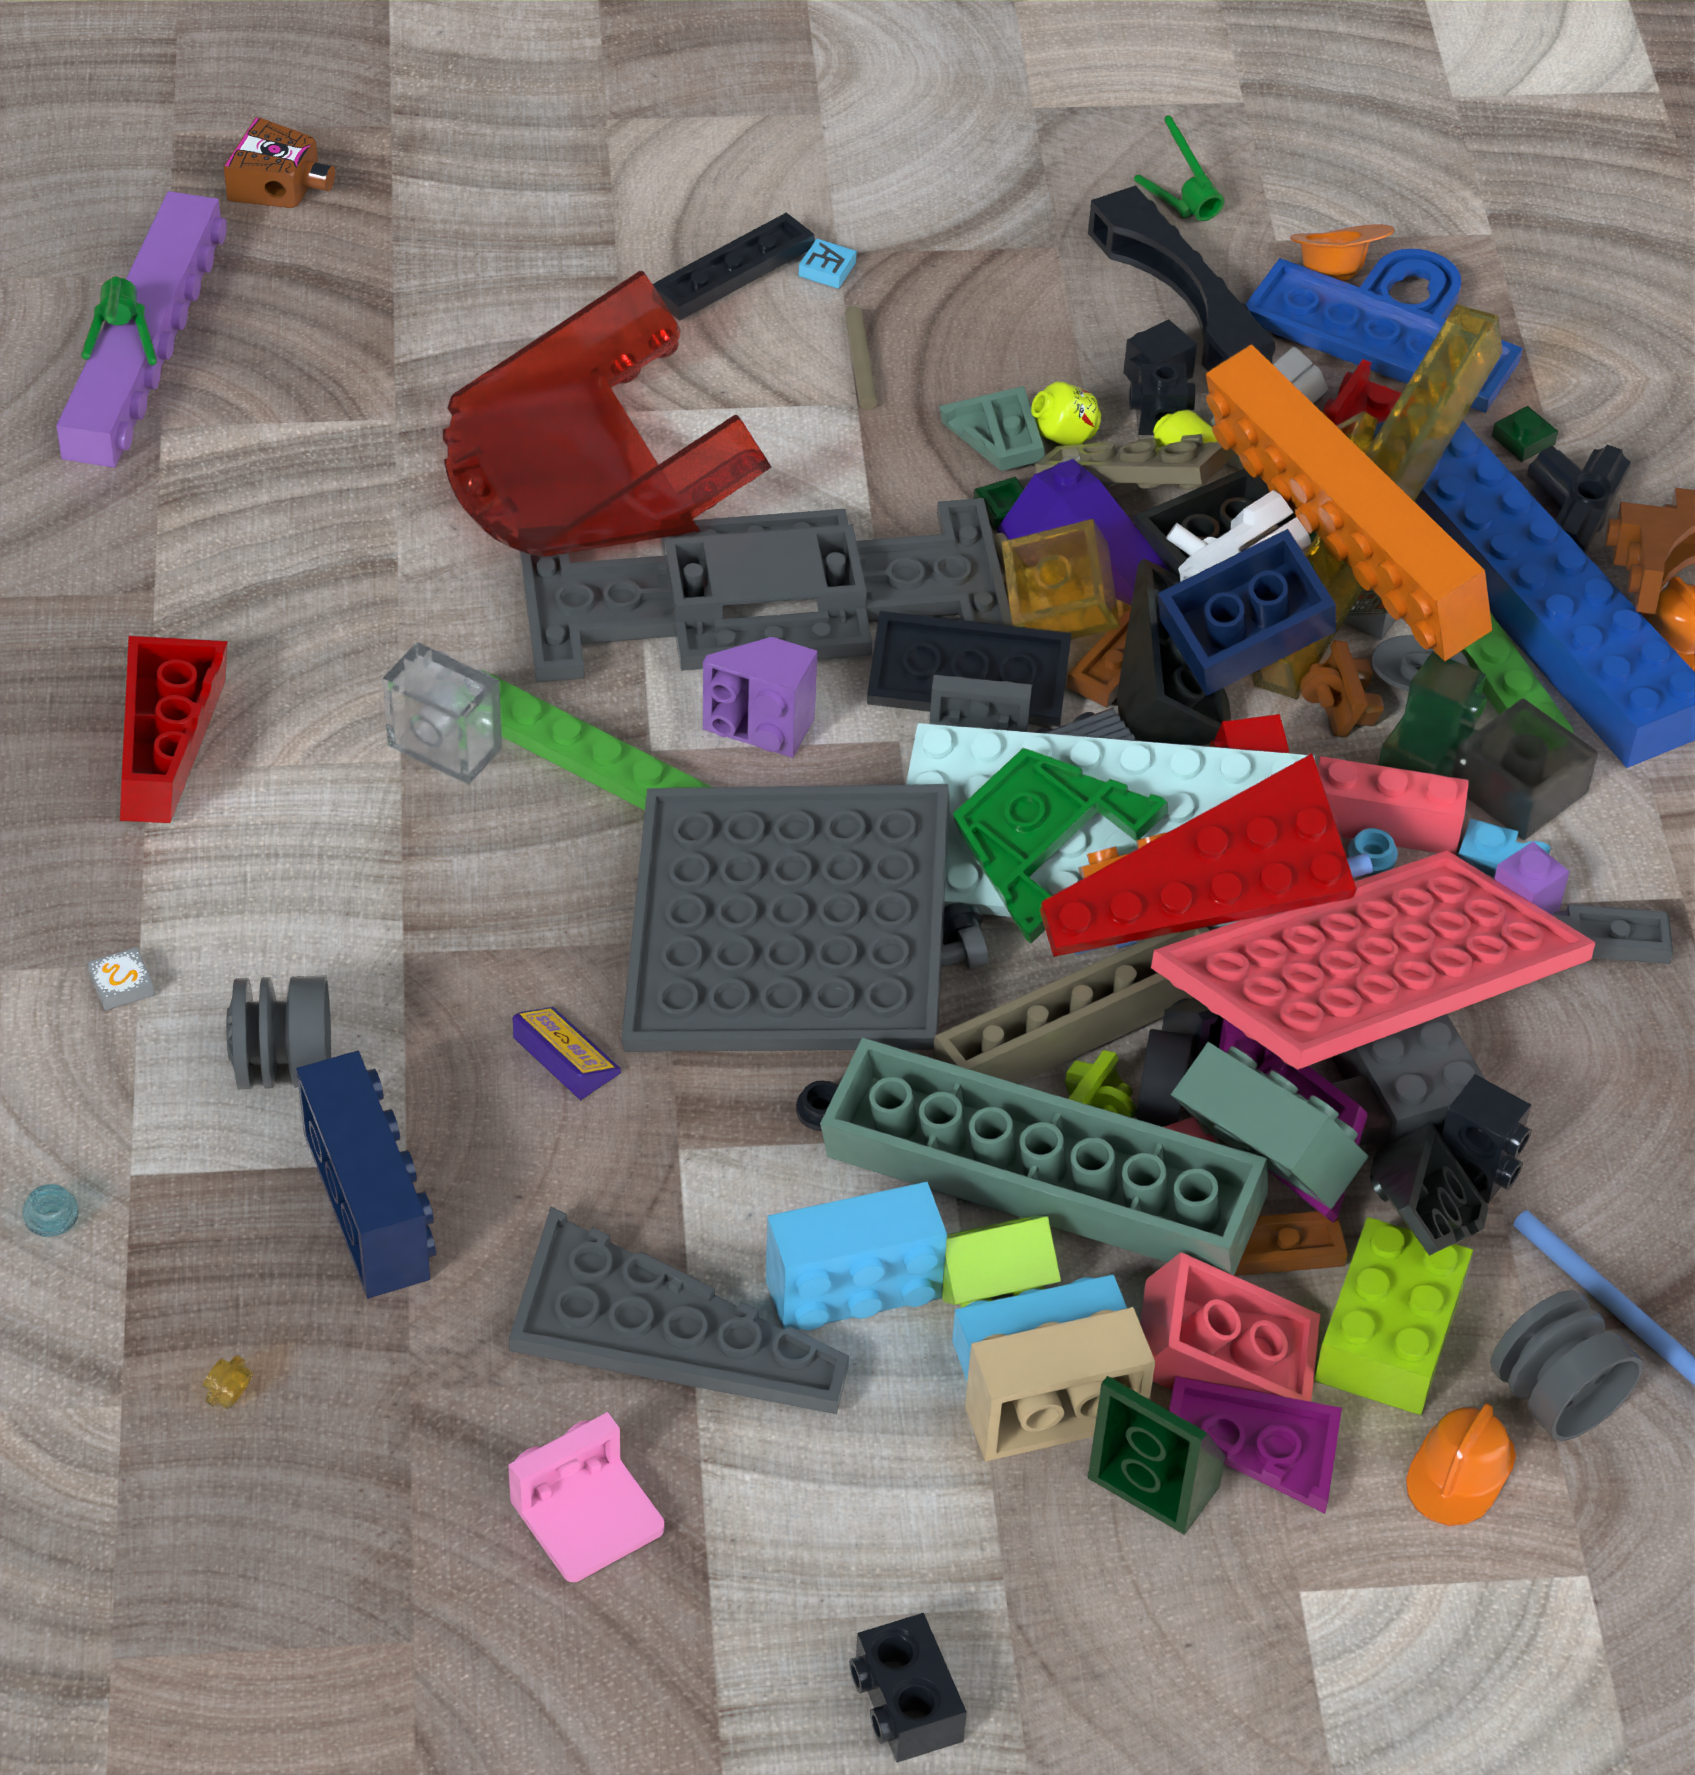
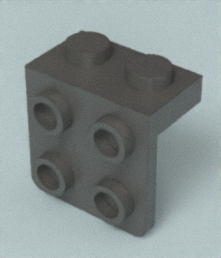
[929,675,1032,732]

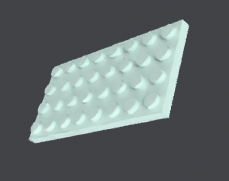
[906,723,1315,931]

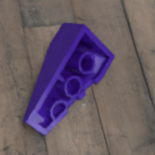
[997,458,1171,605]

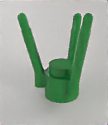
[1134,115,1225,221]
[81,276,157,366]

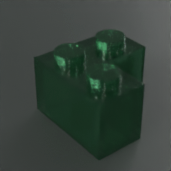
[1378,651,1487,777]

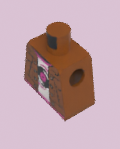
[224,117,335,208]

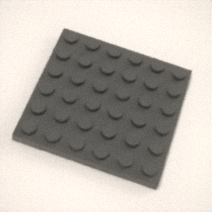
[621,784,950,1052]

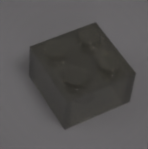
[1451,698,1598,840]

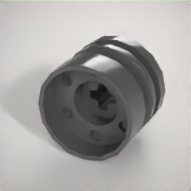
[226,975,331,1090]
[1490,1290,1644,1441]

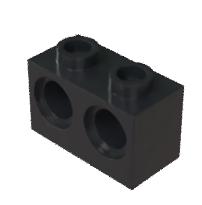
[1441,1074,1532,1204]
[849,1613,967,1763]

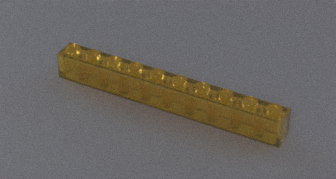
[1252,304,1503,700]

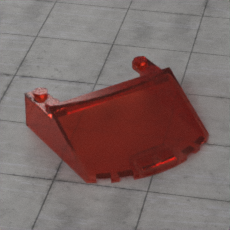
[443,271,772,557]

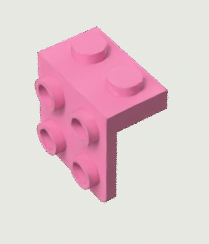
[508,1412,664,1582]

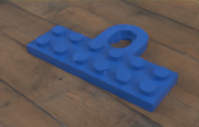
[1245,249,1523,413]

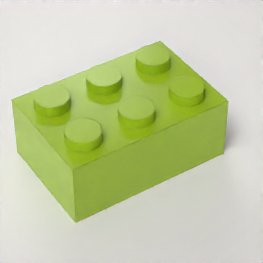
[1314,1217,1473,1415]

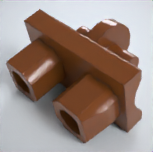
[1300,640,1384,738]

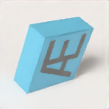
[799,239,857,289]

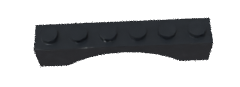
[1088,185,1276,372]

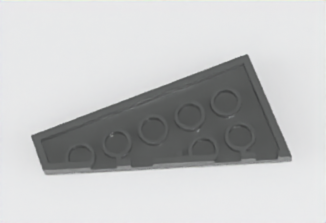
[509,1206,849,1414]

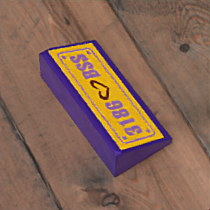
[512,1007,621,1101]

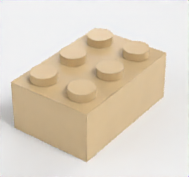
[965,1307,1155,1462]

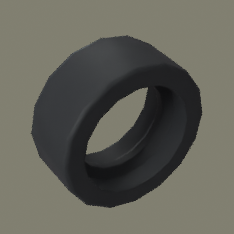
[1136,1029,1192,1127]

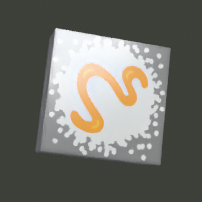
[87,947,155,1011]

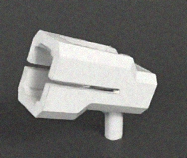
[1166,490,1312,581]

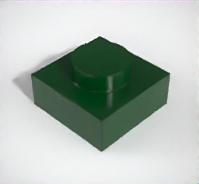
[1492,406,1558,462]

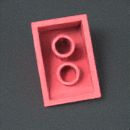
[1140,1252,1321,1402]

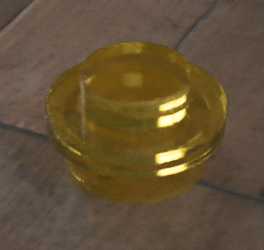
[203,1355,254,1410]

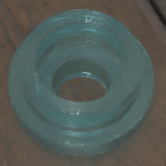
[23,1184,79,1237]

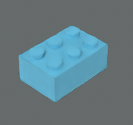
[765,1181,947,1330]

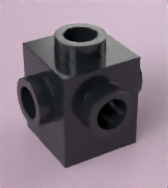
[1129,363,1196,435]

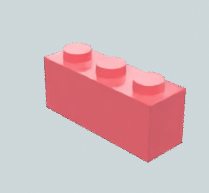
[1318,756,1469,855]

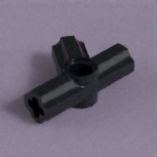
[1527,445,1631,553]

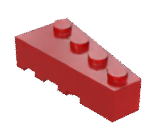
[120,636,228,823]

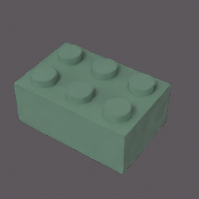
[1171,1042,1369,1209]

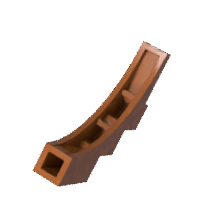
[1605,488,1695,614]

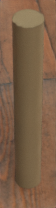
[845,306,878,410]

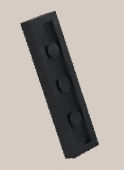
[651,212,815,321]

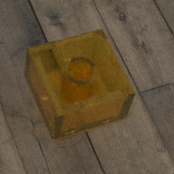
[1002,519,1120,640]

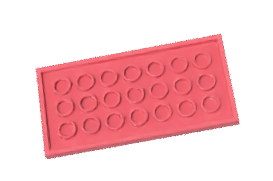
[1151,850,1595,1069]

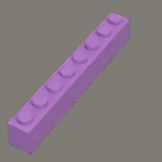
[56,191,227,468]

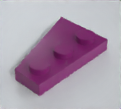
[1169,1376,1342,1514]

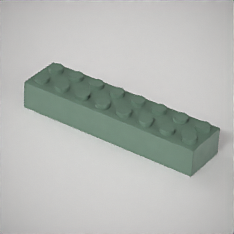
[820,1038,1268,1275]

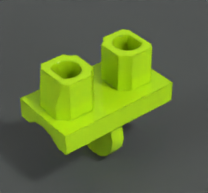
[1065,1050,1136,1118]

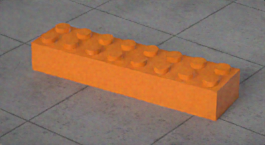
[1205,344,1492,661]

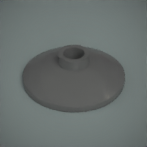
[1372,635,1469,694]

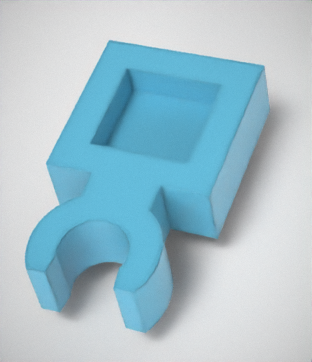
[1458,818,1551,877]

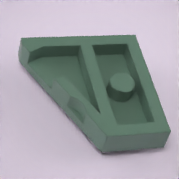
[939,386,1045,471]

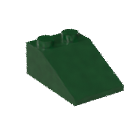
[1088,1376,1225,1535]

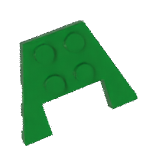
[953,748,1168,943]

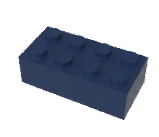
[296,1050,436,1299]

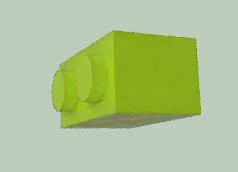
[942,1215,1061,1308]

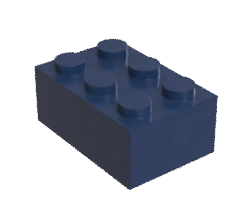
[1158,529,1336,696]

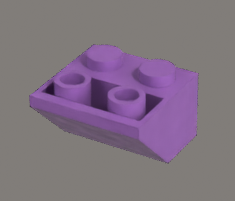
[703,637,817,758]

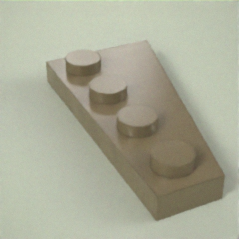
[1035,434,1236,489]

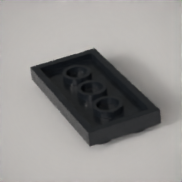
[867,611,1072,727]

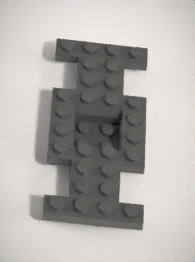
[518,498,1014,682]

